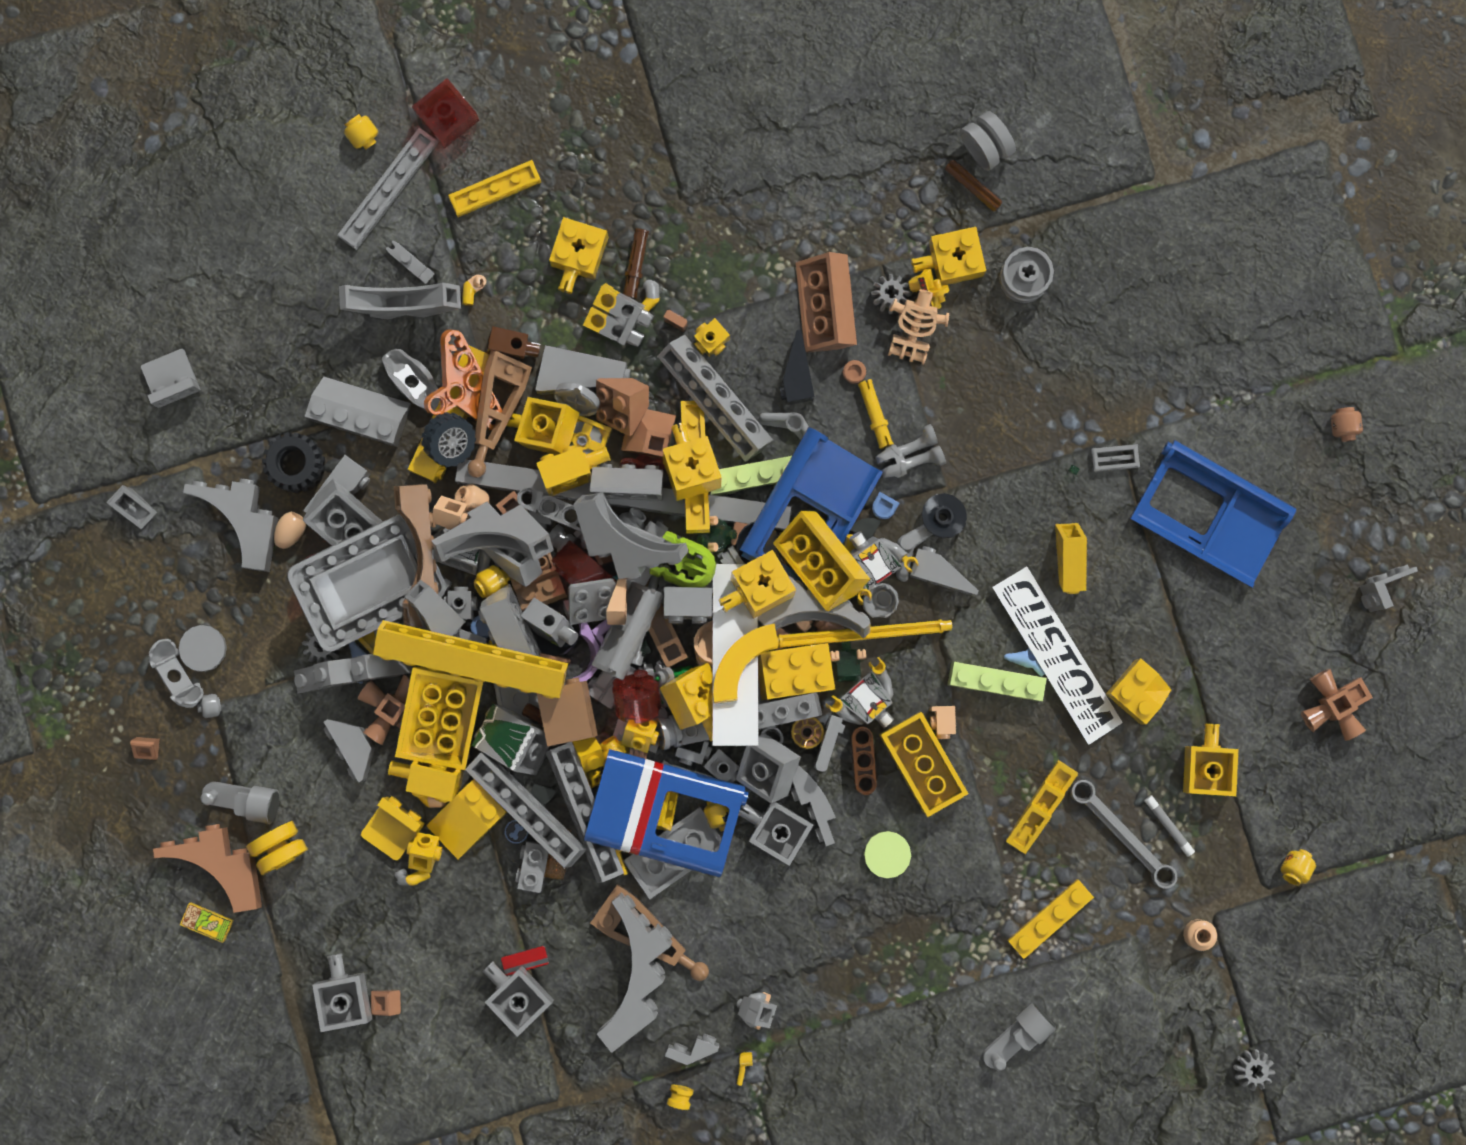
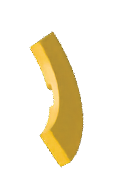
[713,624,778,704]

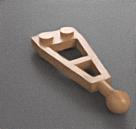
[468,351,532,478]
[590,884,709,981]

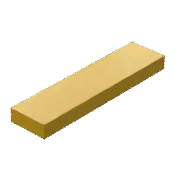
[448,160,541,217]

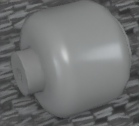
[197,694,221,718]

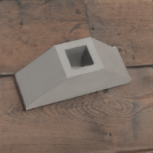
[324,719,375,782]

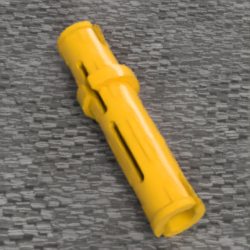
[858,379,894,449]

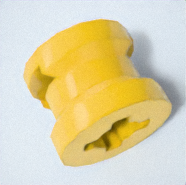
[667,1084,694,1110]

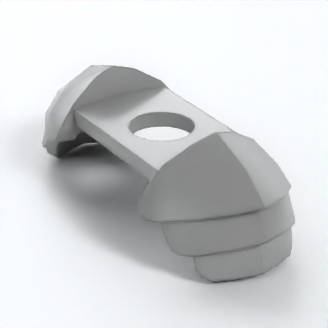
[149,639,203,708]

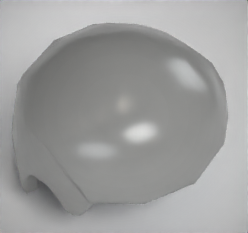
[862,583,899,618]

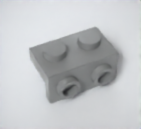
[515,841,549,893]

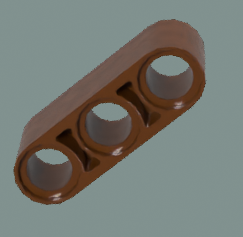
[851,727,876,795]

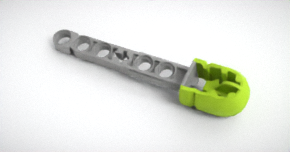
[517,487,716,588]

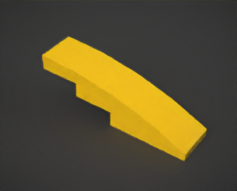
[1006,760,1078,854]

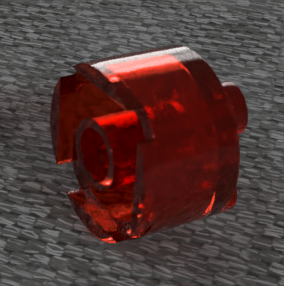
[612,670,662,723]

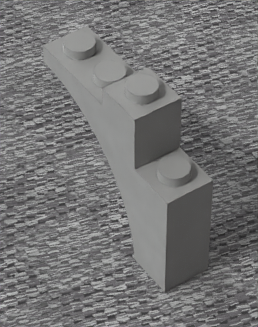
[339,283,461,320]
[183,479,278,572]
[574,492,688,580]
[431,502,554,562]
[758,576,871,638]
[294,654,412,693]

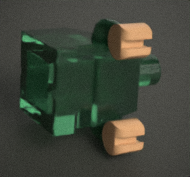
[697,516,737,552]
[830,641,867,682]

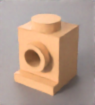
[430,496,469,529]
[930,706,956,739]

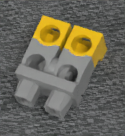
[583,283,654,347]

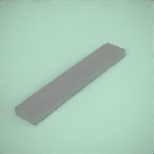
[337,128,438,251]

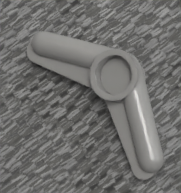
[758,413,809,440]
[896,524,933,582]

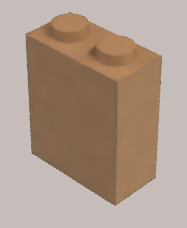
[537,677,598,746]

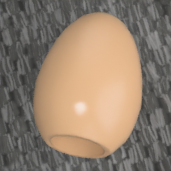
[274,512,306,549]

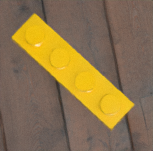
[1007,879,1094,959]

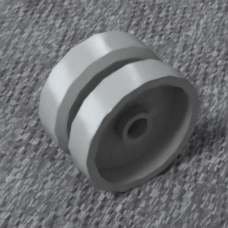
[960,111,1016,171]
[999,247,1054,303]

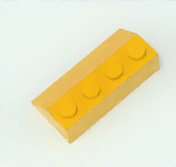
[773,511,870,611]

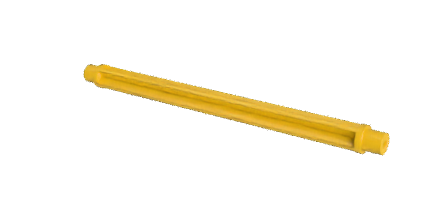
[777,619,952,648]

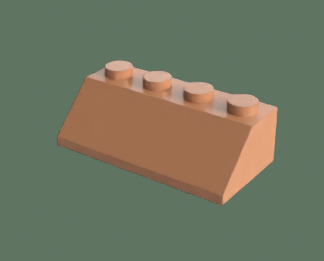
[796,252,857,352]

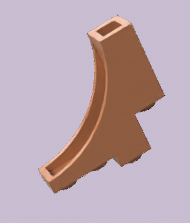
[153,824,262,913]

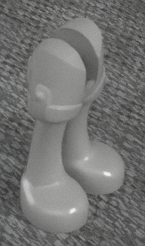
[875,424,946,478]

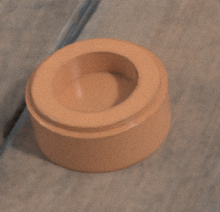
[843,360,866,384]

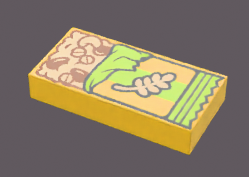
[180,902,234,943]

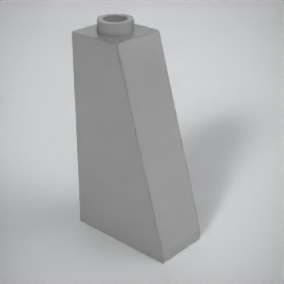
[535,345,631,395]

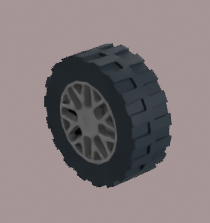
[421,412,476,467]

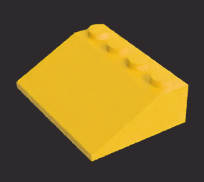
[395,667,483,770]

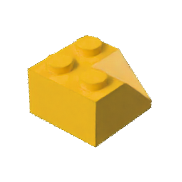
[1106,658,1171,725]

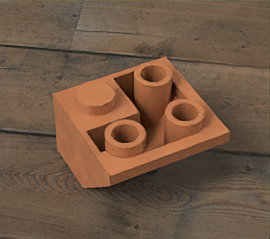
[596,378,649,436]
[621,409,676,460]

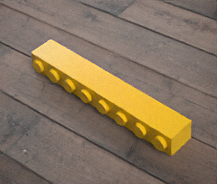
[373,620,568,698]

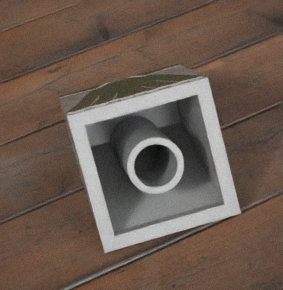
[472,704,551,775]

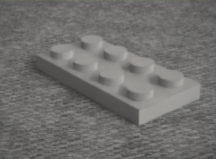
[623,807,722,899]

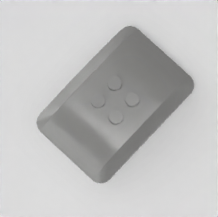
[287,514,446,651]

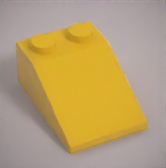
[426,779,508,859]

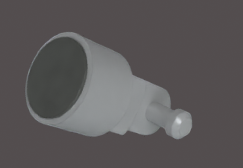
[201,782,279,824]
[983,1003,1056,1071]

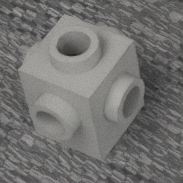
[444,587,478,620]

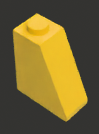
[1055,523,1087,594]

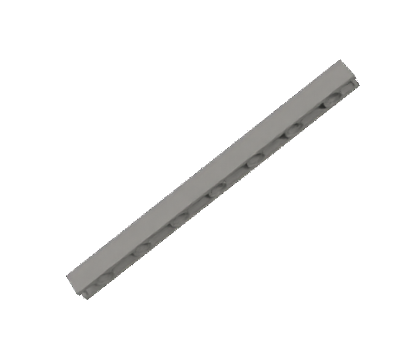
[455,459,791,531]

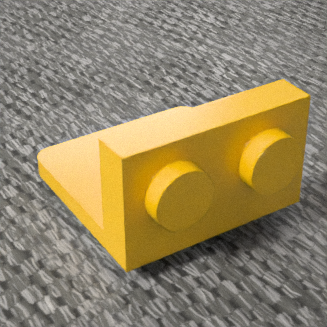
[361,796,425,860]

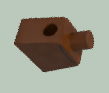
[486,326,540,361]

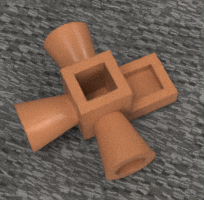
[1301,668,1373,741]
[357,674,410,745]

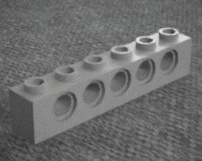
[657,335,773,462]
[679,692,822,745]
[546,742,624,883]
[465,753,587,868]

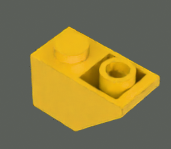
[572,737,605,789]

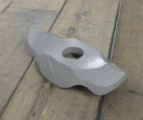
[382,349,440,411]

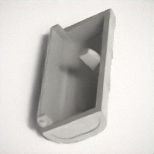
[592,581,664,680]

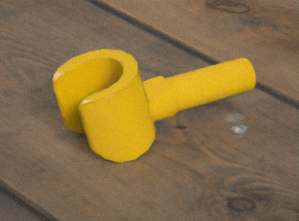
[737,1052,753,1086]

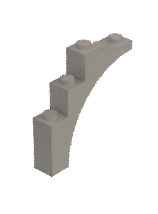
[400,580,465,725]
[597,892,673,1053]

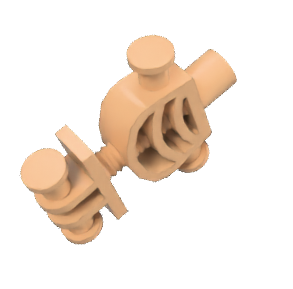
[888,290,949,365]

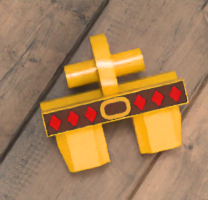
[909,268,949,310]

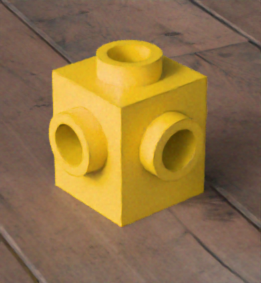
[694,318,730,357]
[621,713,659,753]
[407,832,442,873]

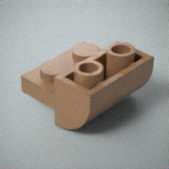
[509,552,567,612]

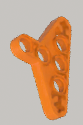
[424,329,502,430]

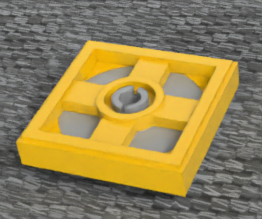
[554,415,612,468]

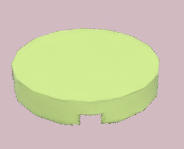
[864,831,911,878]

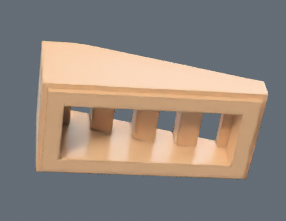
[606,578,627,625]

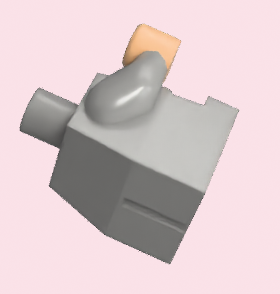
[737,992,777,1030]

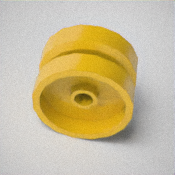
[246,821,308,875]

